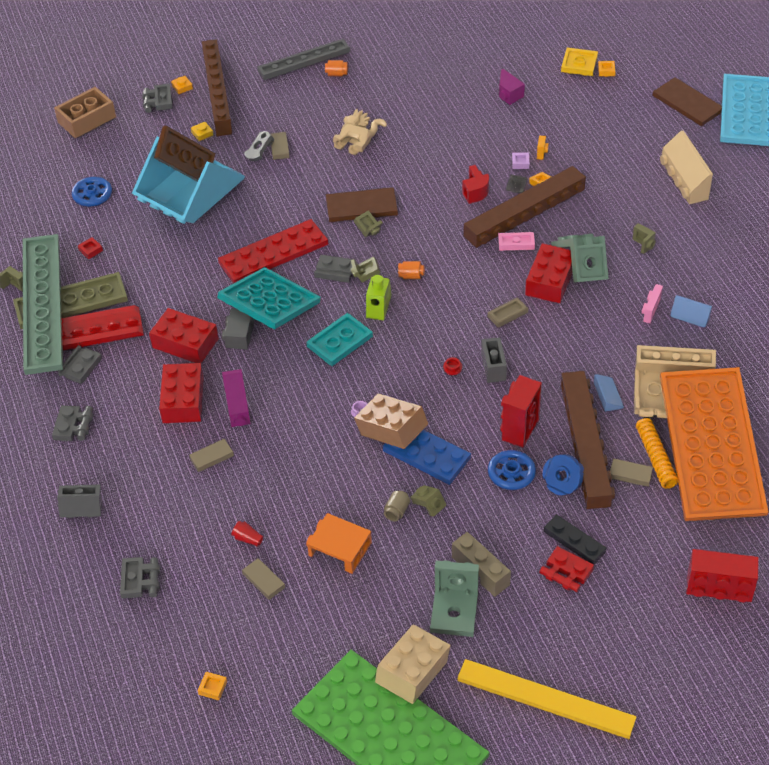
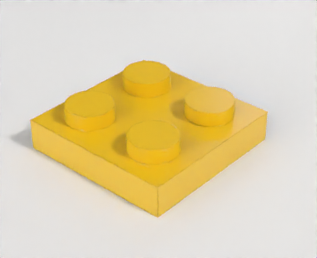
[561,48,598,76]

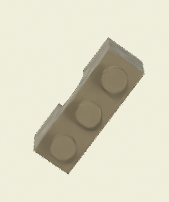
[452,532,511,597]

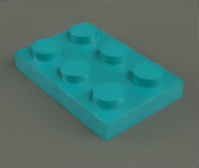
[306,313,373,366]

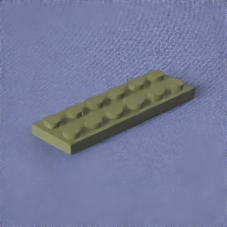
[13,272,128,329]

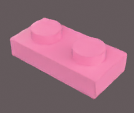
[498,232,535,251]
[642,284,663,324]

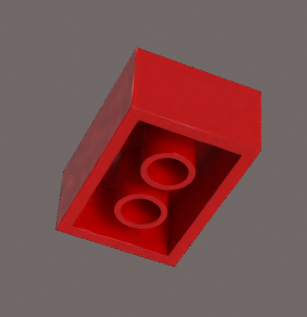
[525,243,573,303]
[149,308,219,363]
[159,363,204,423]
[500,375,542,448]
[686,549,758,602]

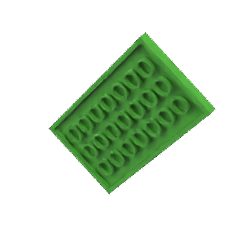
[292,650,489,765]

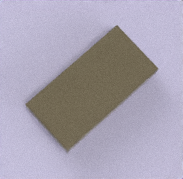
[271,132,290,160]
[487,297,528,328]
[189,439,234,472]
[610,458,653,487]
[242,558,285,600]

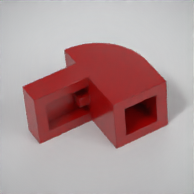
[462,165,489,204]

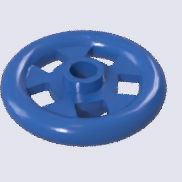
[72,177,112,207]
[488,450,536,490]

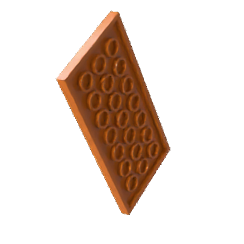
[660,367,769,521]

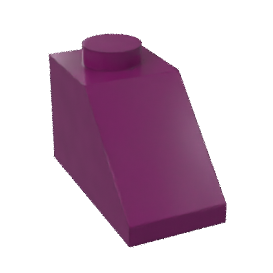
[499,69,525,105]

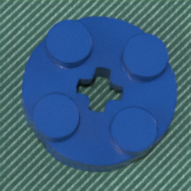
[542,454,584,495]

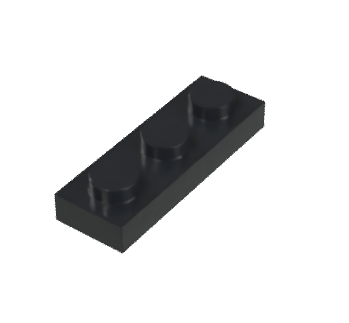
[544,514,607,565]

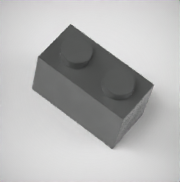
[222,308,254,350]
[481,337,507,383]
[57,484,102,518]

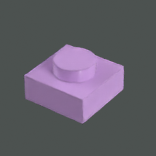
[512,152,530,169]

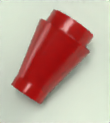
[231,521,264,547]

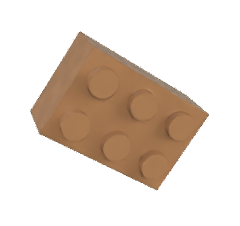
[54,87,116,138]
[354,393,428,449]

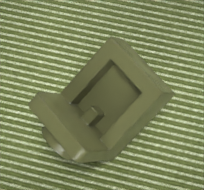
[353,210,383,238]
[632,223,656,254]
[350,256,381,282]
[0,266,23,292]
[410,485,446,517]

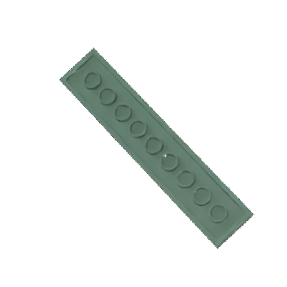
[23,234,63,375]

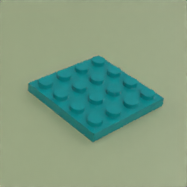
[217,267,321,330]

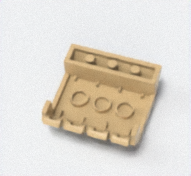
[634,345,716,418]

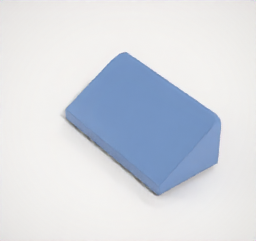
[670,295,712,327]
[594,374,624,412]

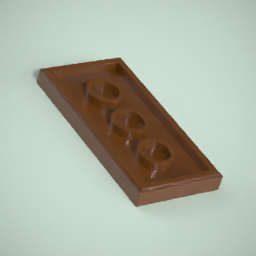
[652,77,722,126]
[154,126,216,182]
[326,187,398,222]

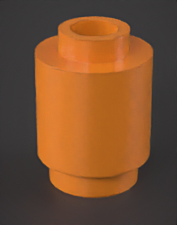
[325,60,348,76]
[398,261,425,279]

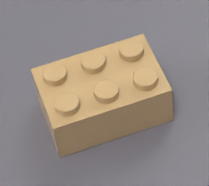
[375,624,451,704]

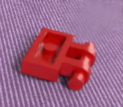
[539,546,594,592]

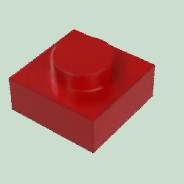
[78,237,103,259]

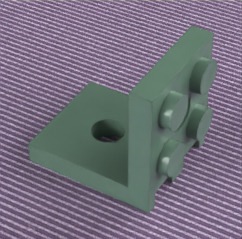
[551,234,608,282]
[430,560,479,637]

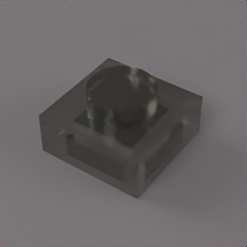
[506,175,527,193]

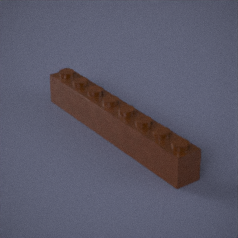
[201,39,232,137]
[463,166,586,248]
[560,371,615,509]

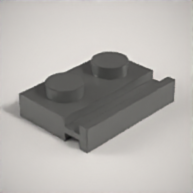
[314,255,355,283]
[58,345,102,384]

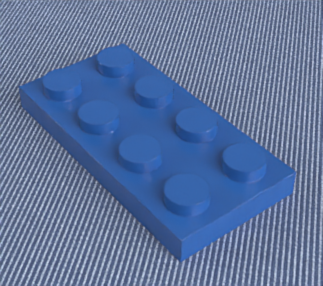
[383,430,471,485]

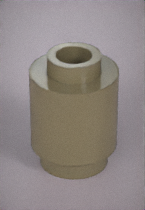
[384,491,410,522]

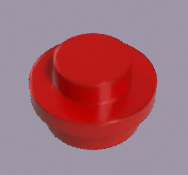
[443,357,462,375]

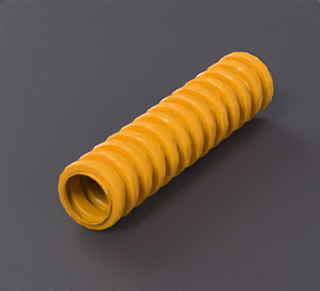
[636,418,678,489]

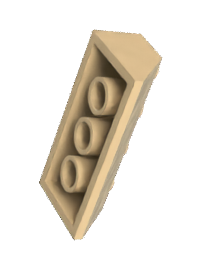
[660,130,713,204]

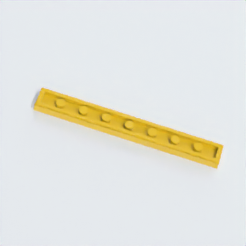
[458,659,636,739]

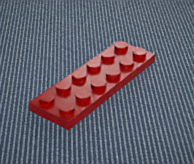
[218,219,328,284]

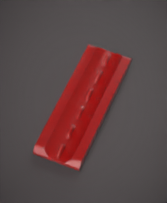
[62,305,144,350]

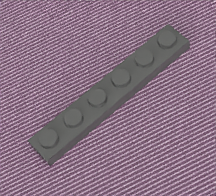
[257,39,350,80]

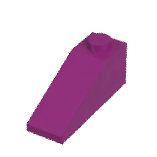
[222,369,250,427]

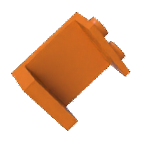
[306,513,372,574]

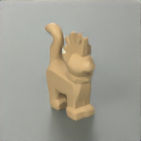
[333,109,387,155]

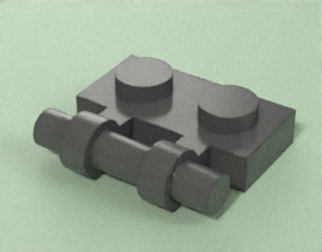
[142,83,173,113]
[52,405,93,441]
[120,557,160,599]

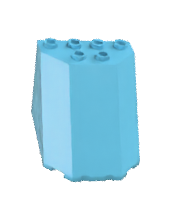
[132,136,245,224]

